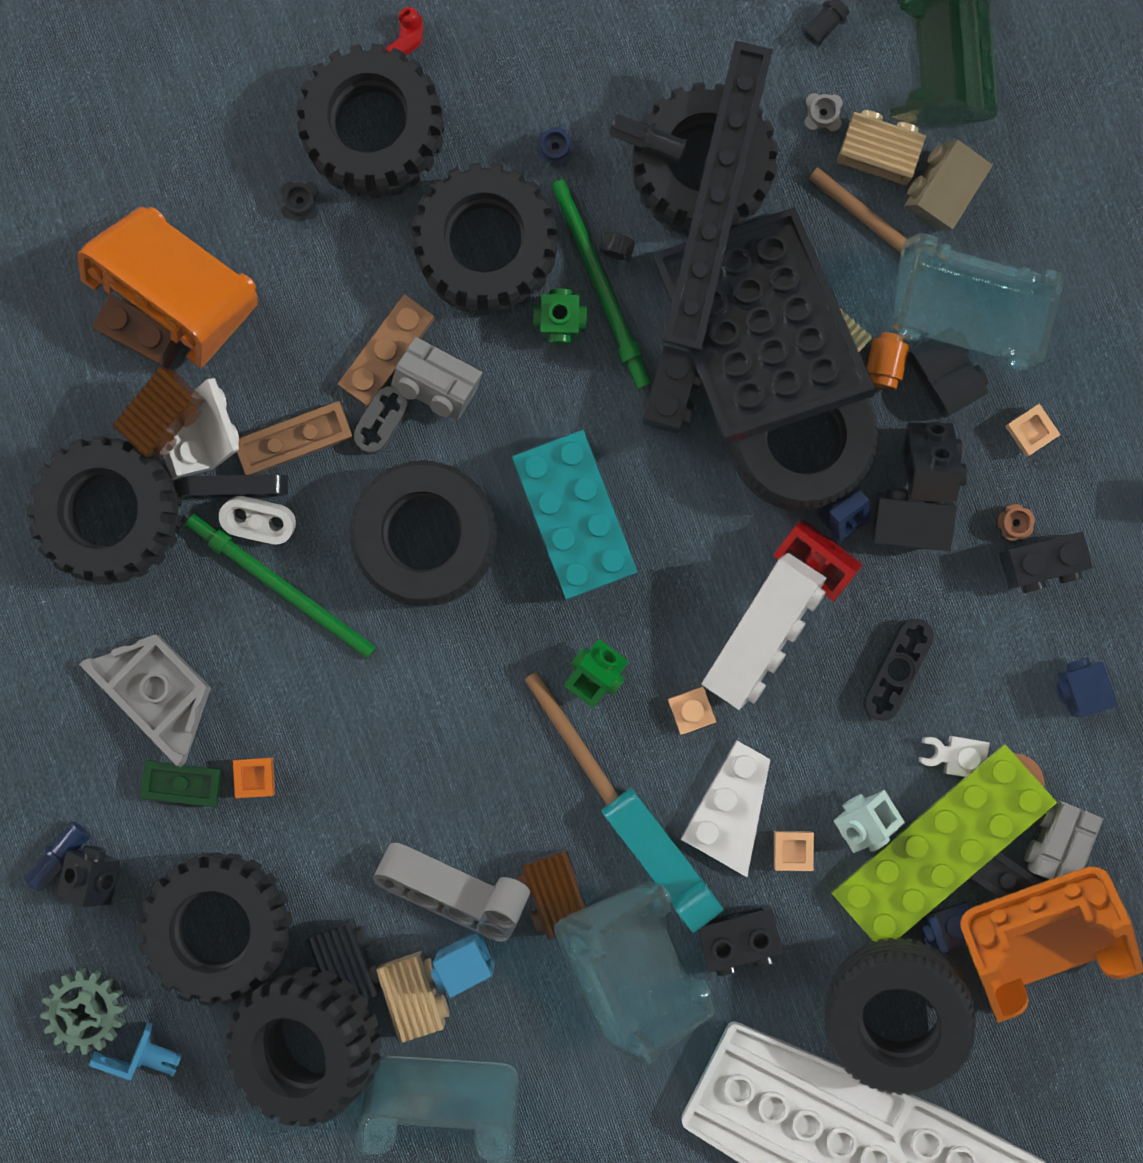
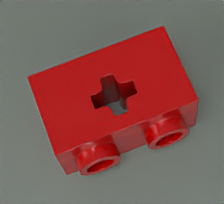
[773,519,863,602]

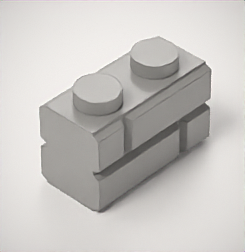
[391,337,483,421]
[1024,800,1104,880]

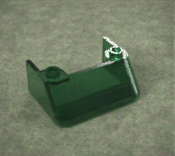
[890,0,998,127]

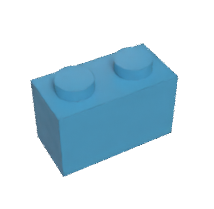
[430,932,495,998]

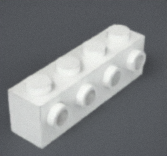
[701,553,827,710]

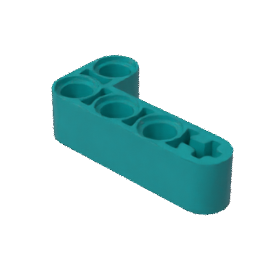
[601,787,724,934]

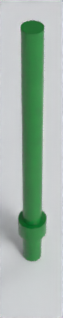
[551,179,651,390]
[185,514,376,659]

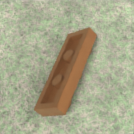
[338,294,436,407]
[237,401,354,475]

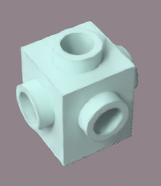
[834,790,905,853]

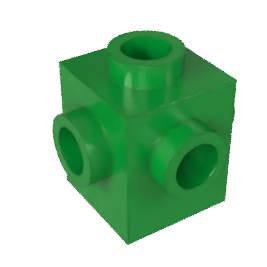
[533,288,587,345]
[563,639,629,709]

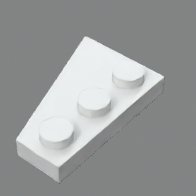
[681,740,770,877]

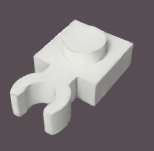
[918,736,990,777]

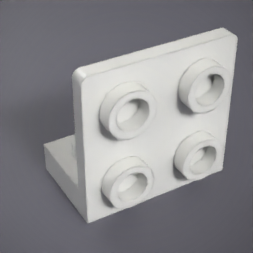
[164,378,239,480]

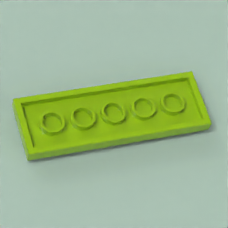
[832,744,1057,942]

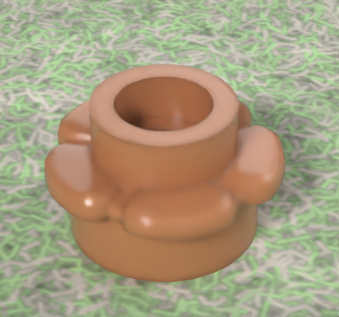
[997,504,1035,541]

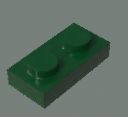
[140,760,223,808]

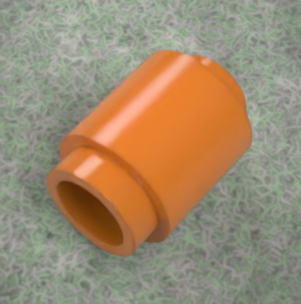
[866,332,910,390]

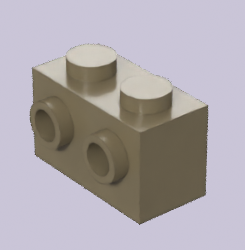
[904,139,993,231]

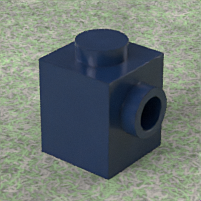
[1056,657,1118,717]

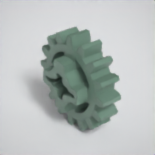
[40,968,127,1055]

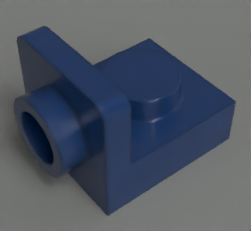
[818,490,870,542]
[921,901,971,954]

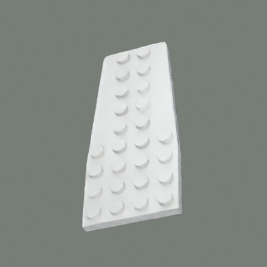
[681,1021,1046,1163]

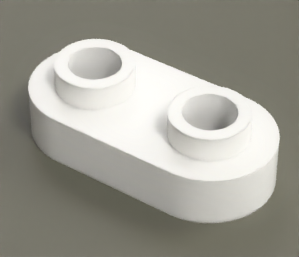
[219,496,296,545]

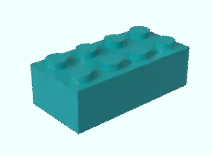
[512,430,637,601]

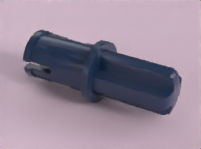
[25,821,91,892]

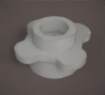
[804,93,843,132]

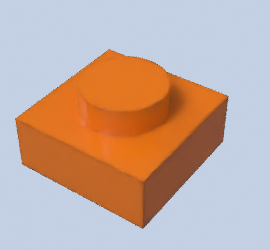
[233,757,275,798]

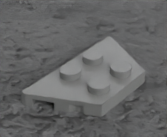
[79,634,211,767]

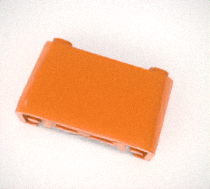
[77,206,258,369]
[960,866,1143,1023]

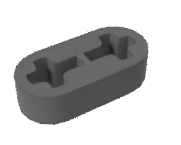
[354,386,409,454]

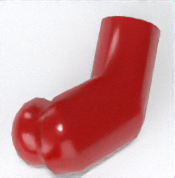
[384,7,424,56]

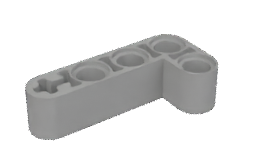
[373,843,530,942]

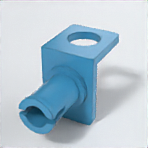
[89,1022,182,1081]

